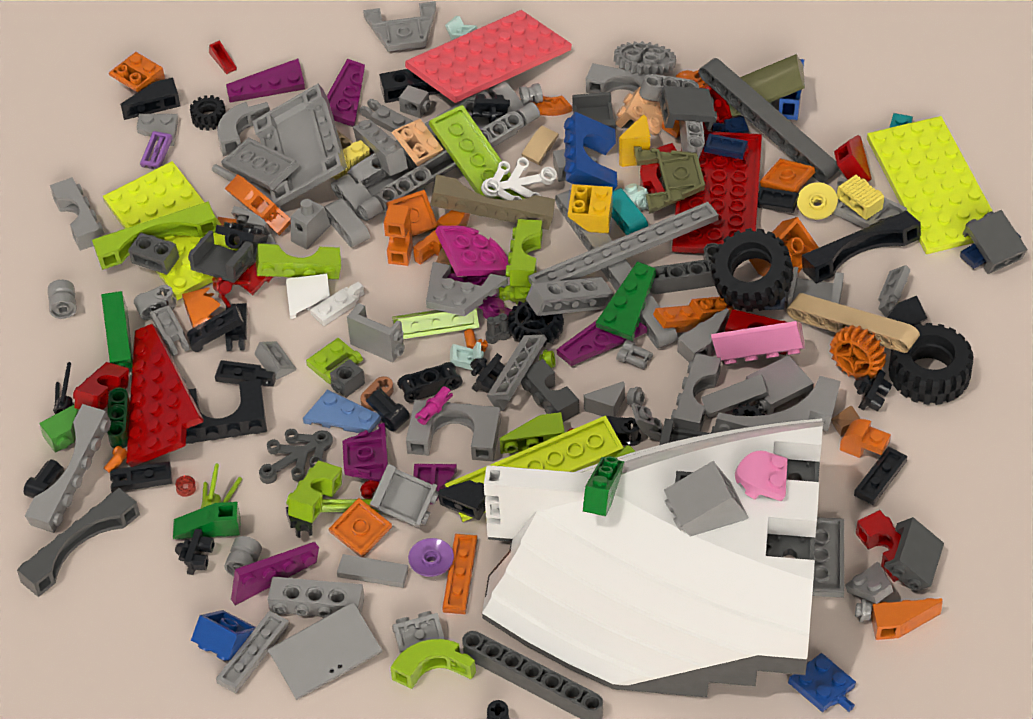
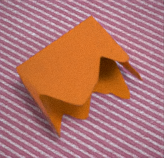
[182,287,220,328]

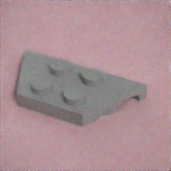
[834,177,907,228]

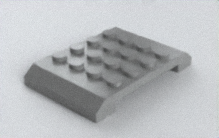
[252,84,347,207]

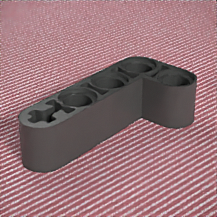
[650,243,719,294]

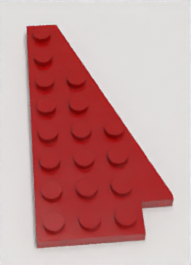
[126,324,204,467]

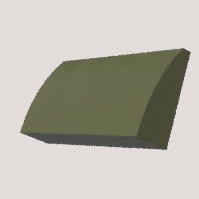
[729,54,805,117]

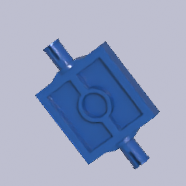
[788,653,856,712]

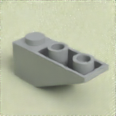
[677,308,729,362]

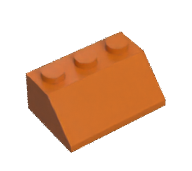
[749,217,819,277]

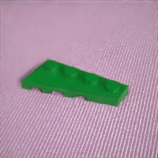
[596,261,656,341]

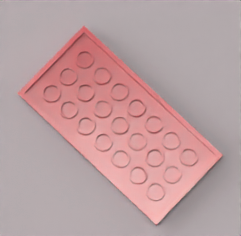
[405,10,572,103]

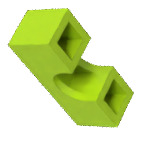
[286,460,342,523]

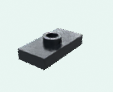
[757,187,799,213]

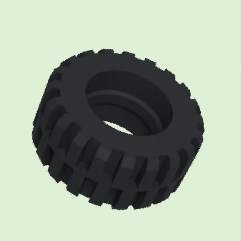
[710,228,794,312]
[888,323,974,405]

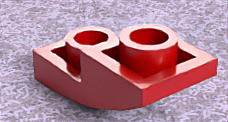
[238,262,273,296]

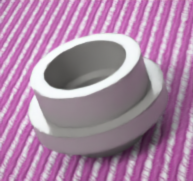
[627,387,645,405]
[855,599,872,622]

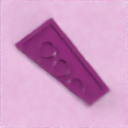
[327,59,365,127]

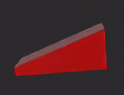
[209,40,237,74]

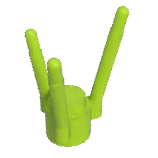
[201,463,242,508]

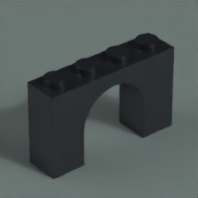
[186,379,267,444]

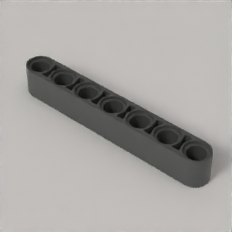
[462,631,603,719]

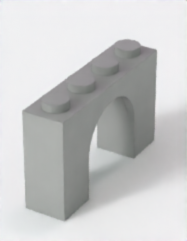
[406,400,501,462]

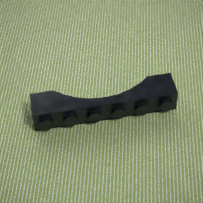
[802,211,921,284]

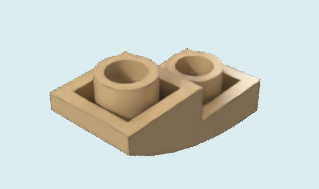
[522,125,559,165]

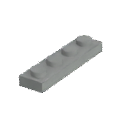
[216,611,289,693]

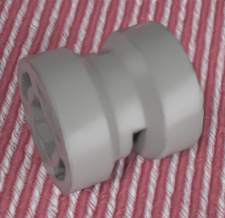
[519,83,543,106]

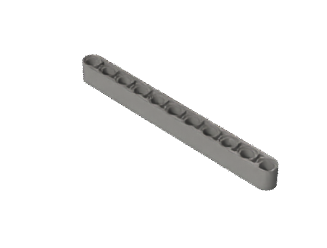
[555,190,678,348]

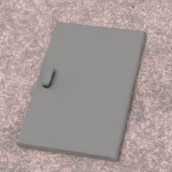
[267,602,382,700]

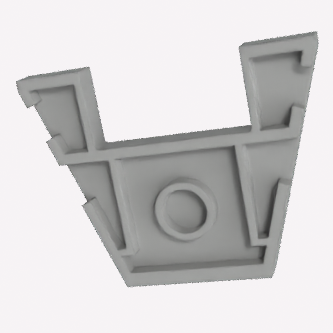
[363,1,436,52]
[426,262,508,316]

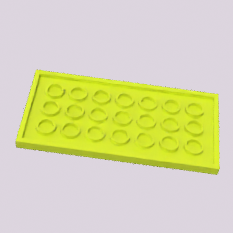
[866,116,992,255]
[103,161,238,300]

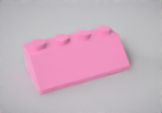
[711,321,805,365]

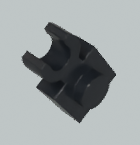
[286,507,313,538]

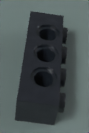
[379,69,440,103]

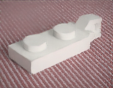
[310,282,364,326]

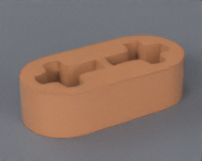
[360,376,394,411]

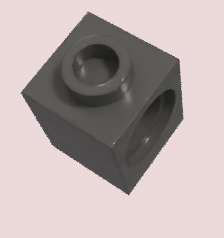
[330,359,365,397]

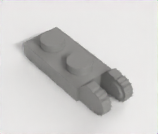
[359,99,413,132]
[150,305,189,356]

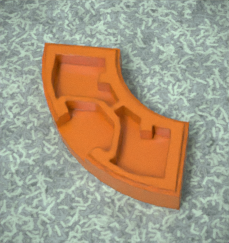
[520,95,572,116]

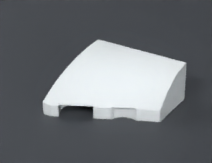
[286,274,330,319]

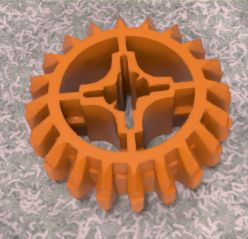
[829,325,887,380]

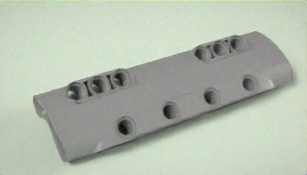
[331,81,540,221]

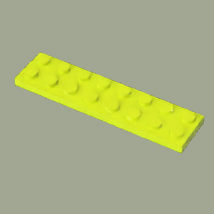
[445,415,624,522]

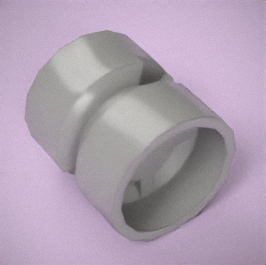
[48,279,77,319]
[224,536,262,576]

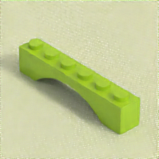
[92,201,217,270]

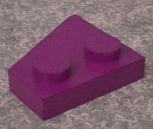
[413,464,457,504]

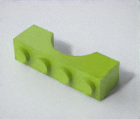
[506,219,543,287]
[256,244,341,279]

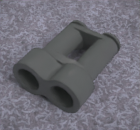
[485,313,510,344]

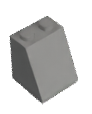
[664,461,749,537]

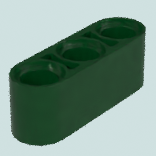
[107,387,130,448]

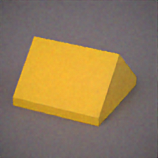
[619,115,650,167]

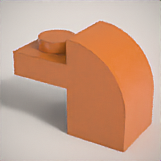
[840,419,891,458]

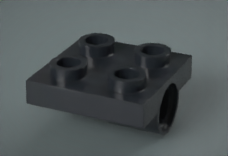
[215,222,268,249]

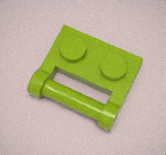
[306,338,363,384]

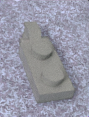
[878,265,910,316]

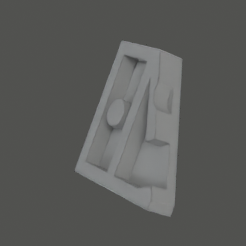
[137,114,178,146]
[845,562,893,604]

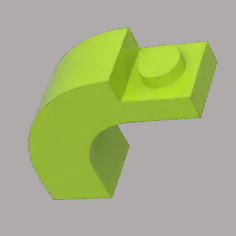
[390,639,476,689]

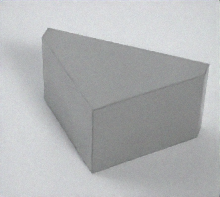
[584,382,625,417]

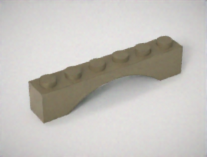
[430,174,555,230]

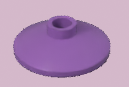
[408,538,454,577]

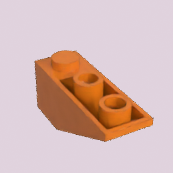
[871,598,943,640]

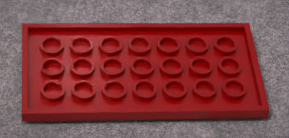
[672,131,762,254]

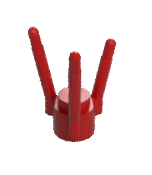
[212,277,251,308]

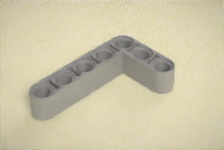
[639,74,705,159]

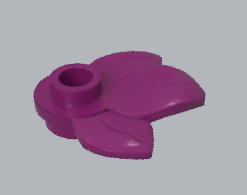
[478,296,512,319]

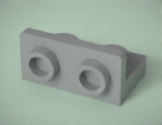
[392,611,445,652]

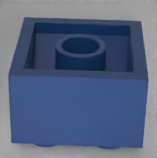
[191,610,256,661]

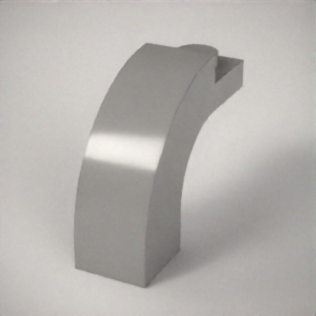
[217,102,270,156]

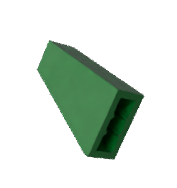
[101,291,133,368]

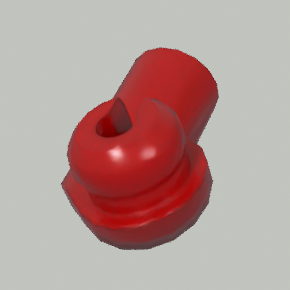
[360,480,380,499]

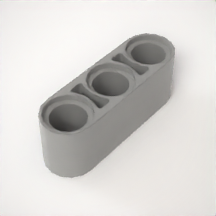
[324,198,370,247]

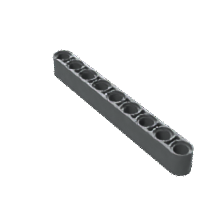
[699,58,839,183]

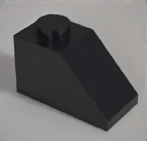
[437,480,486,520]

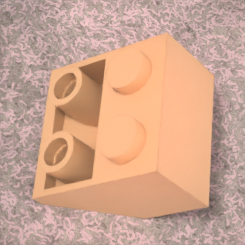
[392,119,444,166]

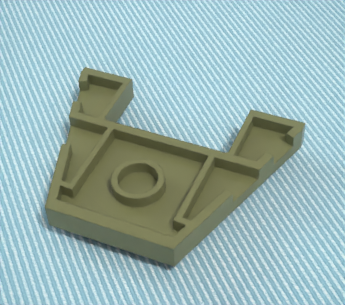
[634,146,705,214]

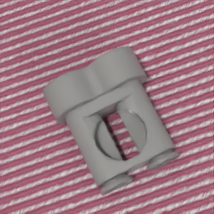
[616,339,653,370]

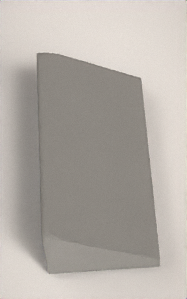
[255,341,296,380]

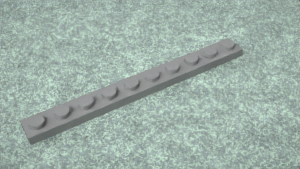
[529,202,719,285]

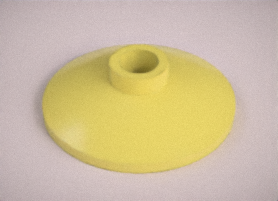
[797,182,838,220]

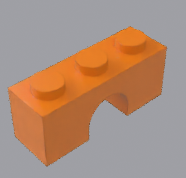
[384,204,413,266]

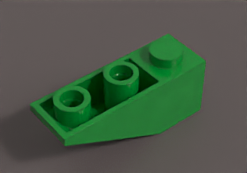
[582,456,625,516]
[173,502,241,539]

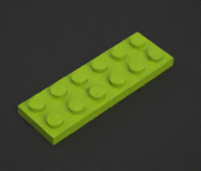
[428,105,526,200]

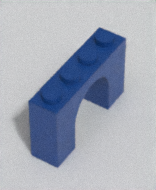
[564,112,617,191]

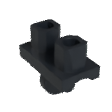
[472,94,510,123]
[470,353,505,393]
[854,370,893,411]
[175,529,215,575]

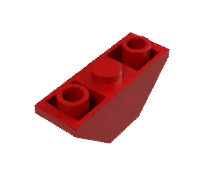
[834,135,872,182]

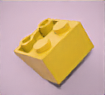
[568,184,613,233]

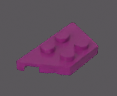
[342,423,388,482]

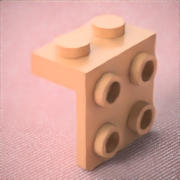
[615,87,663,136]

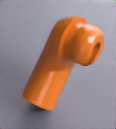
[464,329,488,352]
[104,446,127,473]

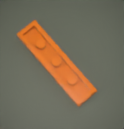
[443,534,478,614]

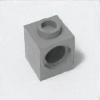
[399,85,431,118]

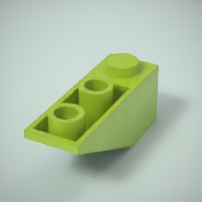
[499,412,565,454]

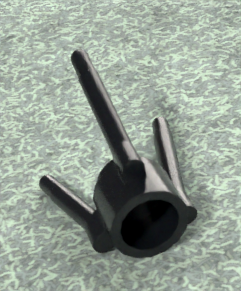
[53,362,74,414]

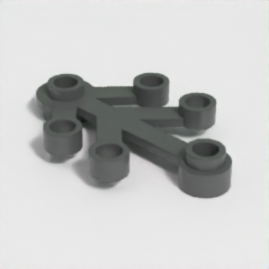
[259,429,333,484]

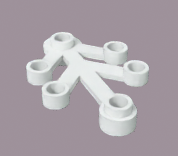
[481,157,557,200]

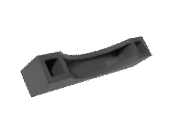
[17,488,140,597]

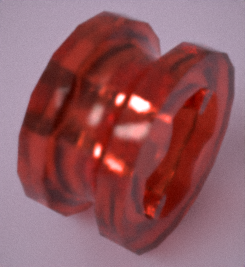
[175,475,196,497]

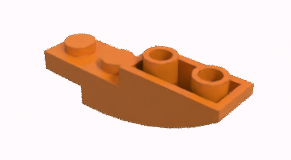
[225,174,291,236]
[413,210,470,265]
[653,296,735,333]

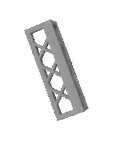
[487,335,547,411]

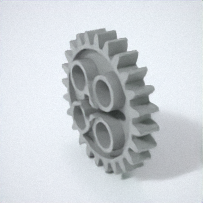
[614,41,676,75]

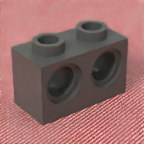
[128,233,179,275]

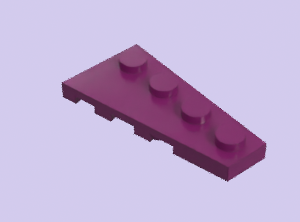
[226,58,305,103]
[557,320,647,366]
[231,542,319,606]

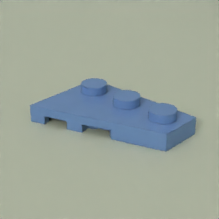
[303,389,381,433]

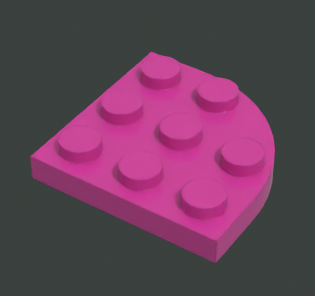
[435,226,510,276]

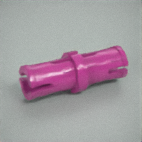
[415,386,453,425]

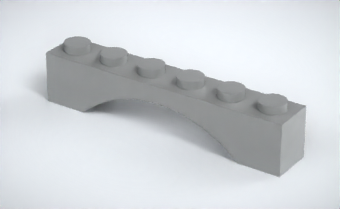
[25,404,111,533]

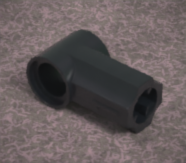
[366,388,410,432]
[23,459,64,499]

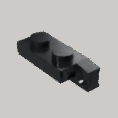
[215,360,276,386]

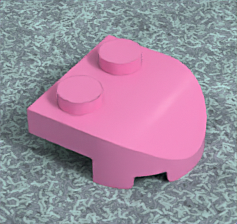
[735,451,788,501]

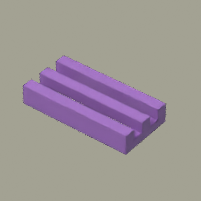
[140,131,173,169]

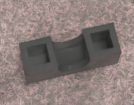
[521,359,580,422]

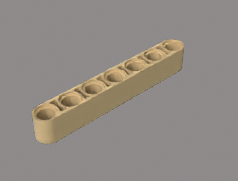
[786,293,920,353]

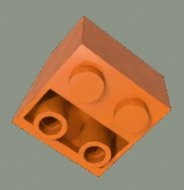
[109,52,165,92]

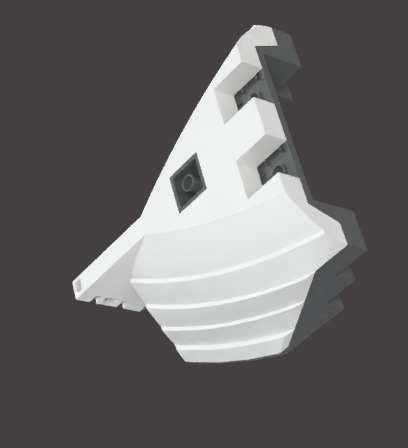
[482,418,823,698]

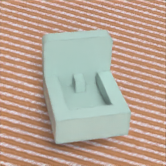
[445,16,478,40]
[623,183,648,211]
[450,342,484,370]

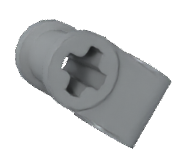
[134,285,176,320]

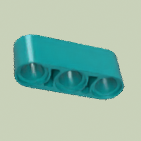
[611,188,648,235]

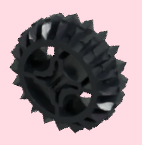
[507,300,564,347]

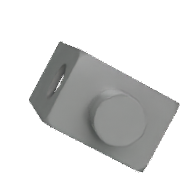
[291,199,330,249]

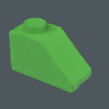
[39,404,79,453]

